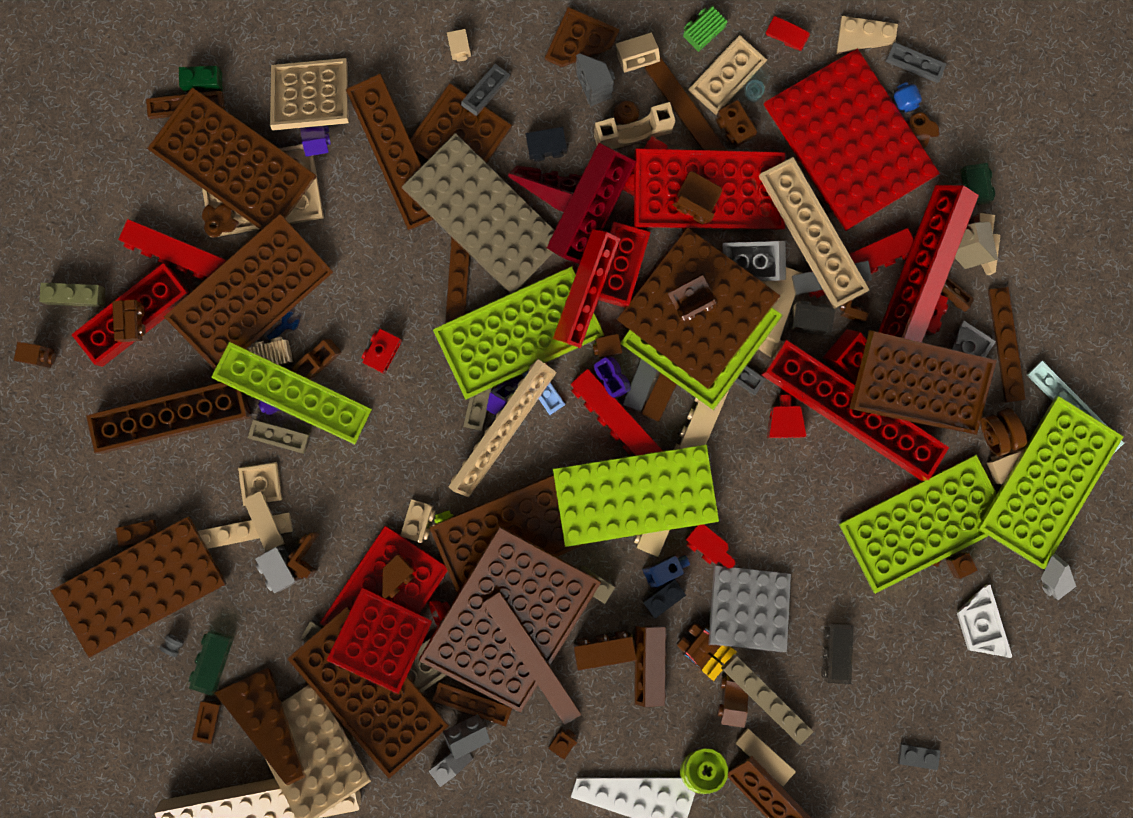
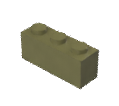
[39,283,106,307]

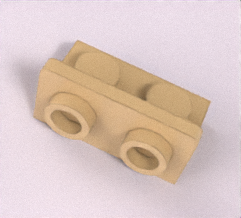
[400,499,436,543]

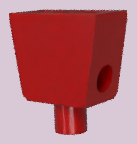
[767,395,806,438]

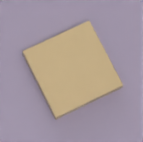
[238,462,282,506]

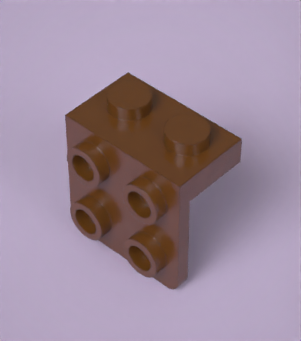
[672,172,722,224]
[667,274,717,321]
[287,532,319,579]

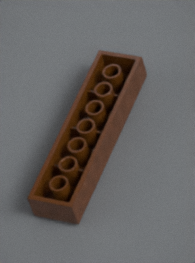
[86,383,252,454]

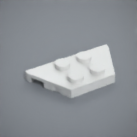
[956,584,1012,658]

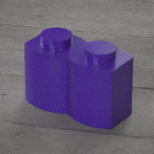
[594,357,631,398]

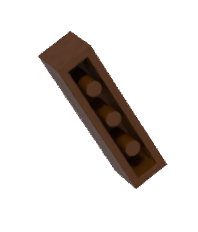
[635,625,667,707]

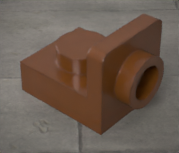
[839,299,868,323]
[548,728,578,760]

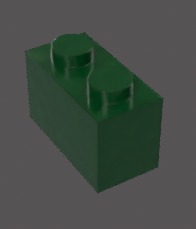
[179,66,223,92]

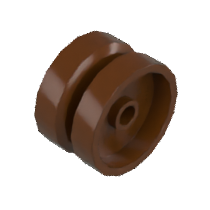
[980,408,1027,457]

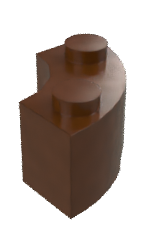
[717,673,749,728]

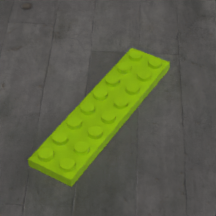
[212,342,372,444]

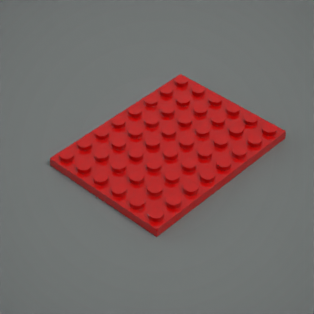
[763,48,940,231]

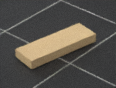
[243,491,285,552]

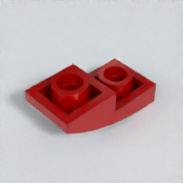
[766,16,810,51]

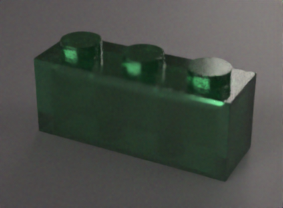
[188,630,234,696]

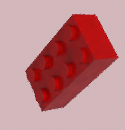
[598,222,651,308]

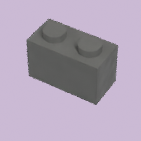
[443,714,490,760]

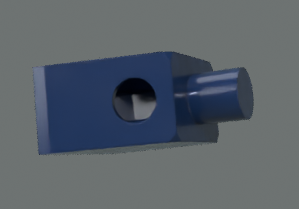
[642,555,690,587]

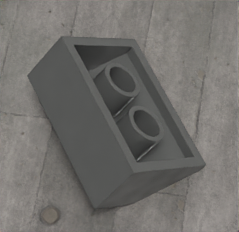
[576,54,615,107]

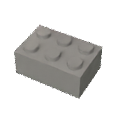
[723,241,786,281]

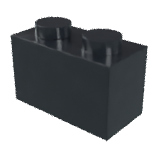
[525,127,567,162]
[643,579,686,618]

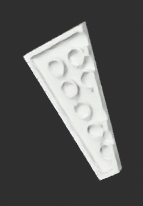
[571,777,695,818]

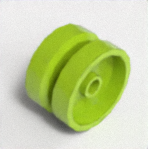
[680,749,728,794]

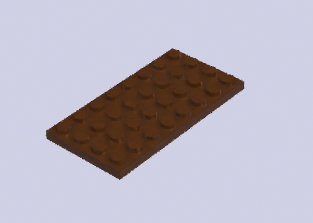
[147,88,317,230]
[164,214,333,369]
[850,330,997,435]
[429,474,588,593]
[50,516,227,658]
[287,607,449,779]

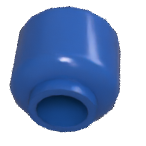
[894,82,922,113]

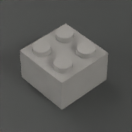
[255,546,302,593]

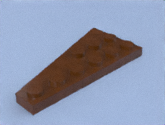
[215,668,306,785]

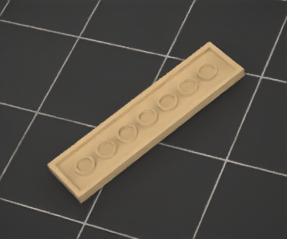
[759,158,869,309]
[449,359,557,497]

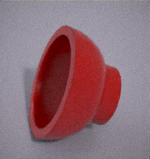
[429,600,450,626]

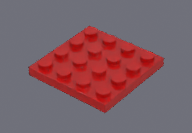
[326,588,433,694]

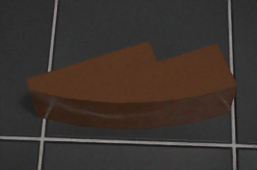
[290,338,342,380]

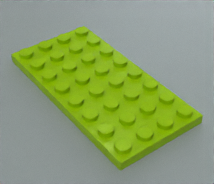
[433,267,604,400]
[977,396,1123,569]
[553,445,719,547]
[839,455,997,594]

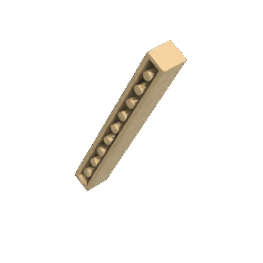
[634,390,729,557]

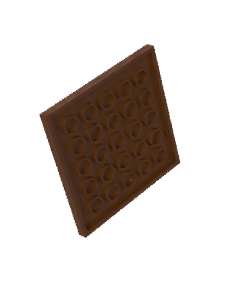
[617,228,781,390]

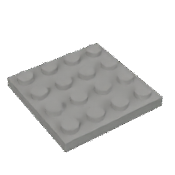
[709,566,791,652]

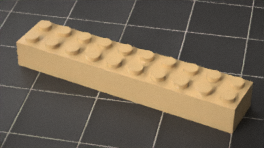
[155,779,361,818]

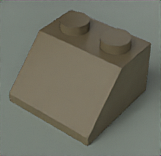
[955,222,998,269]

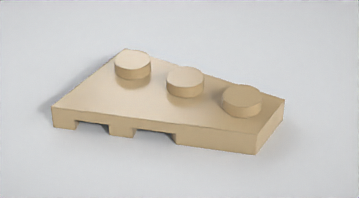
[836,16,898,54]

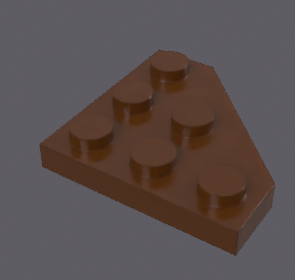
[545,7,619,67]

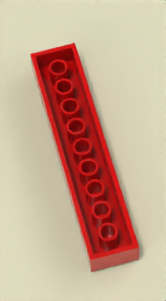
[879,185,979,343]
[761,340,949,481]

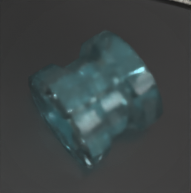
[744,80,765,102]

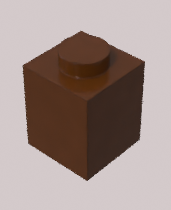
[593,334,622,359]
[946,552,978,579]

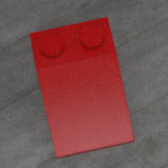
[823,330,867,385]

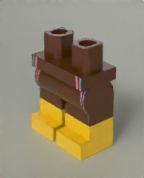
[676,622,737,681]

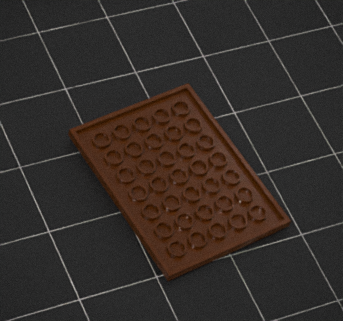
[419,526,601,712]

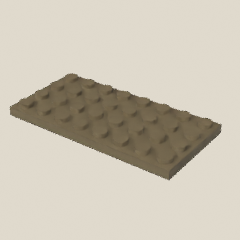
[402,133,555,294]

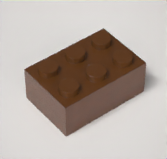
[574,630,636,671]

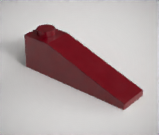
[508,165,582,212]

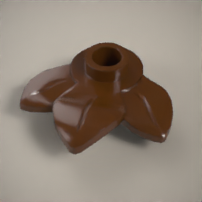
[908,112,940,149]
[202,204,239,237]

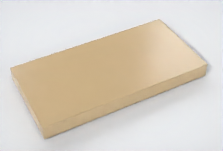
[689,35,767,115]
[761,267,803,343]

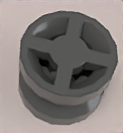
[159,634,184,657]

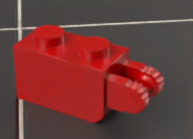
[685,524,736,569]

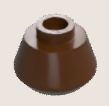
[614,100,639,125]

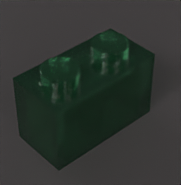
[960,163,995,206]

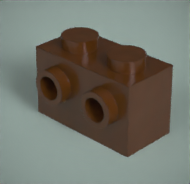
[716,100,757,148]

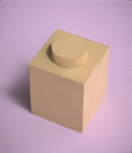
[447,29,471,61]

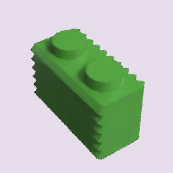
[683,6,727,52]

